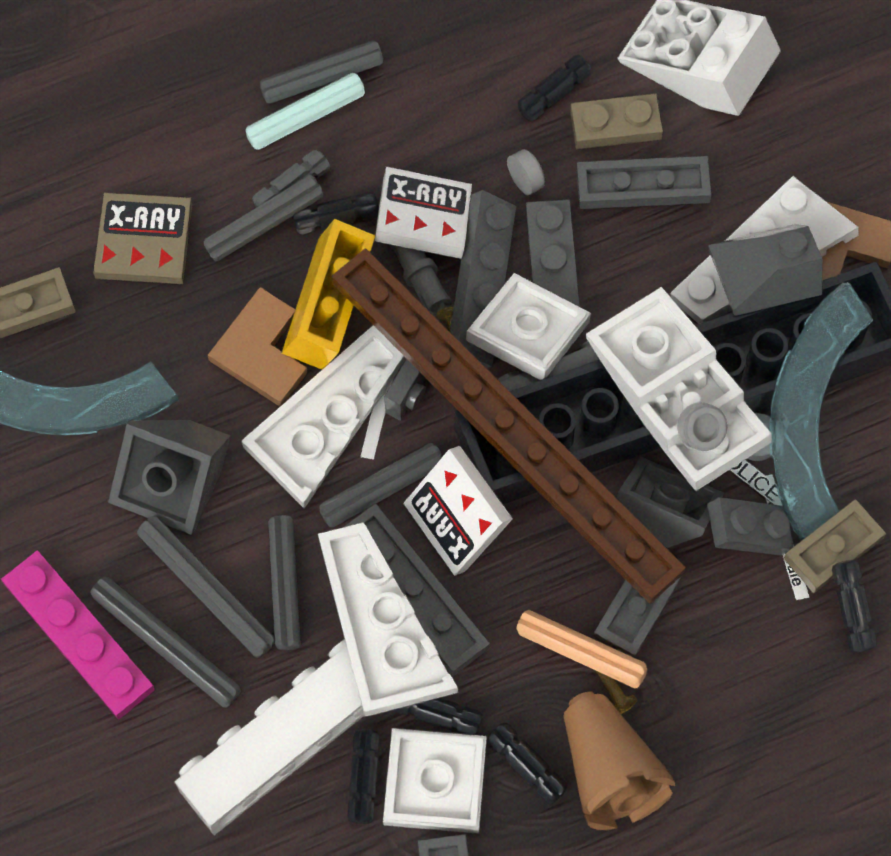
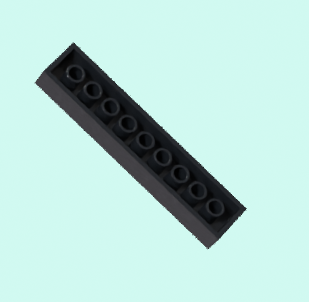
[454,261,891,505]

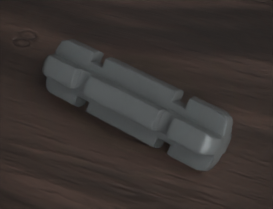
[252,150,330,208]

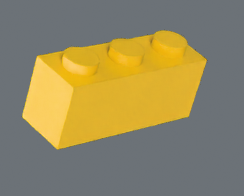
[281,219,375,370]

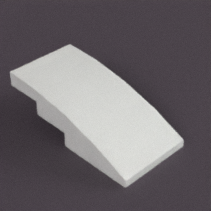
[586,287,772,491]

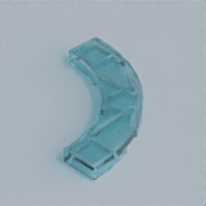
[769,283,873,539]
[0,362,178,435]

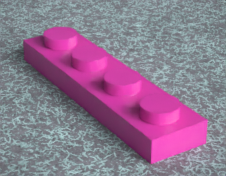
[1,550,155,720]

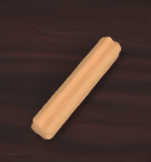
[516,610,647,688]

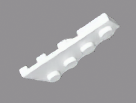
[670,176,859,324]
[242,325,406,509]
[318,522,458,717]

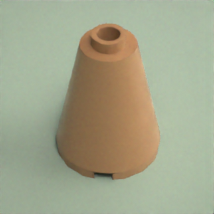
[564,692,675,830]

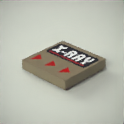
[93,193,192,284]

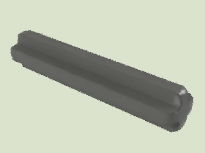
[260,40,383,103]
[204,176,324,261]
[319,443,443,527]
[268,515,301,650]

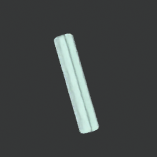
[246,73,365,149]

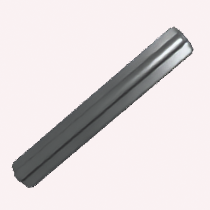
[137,516,275,658]
[90,576,241,708]

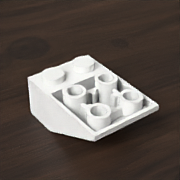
[618,0,781,116]

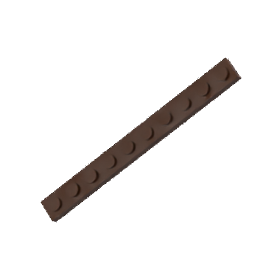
[331,248,686,604]

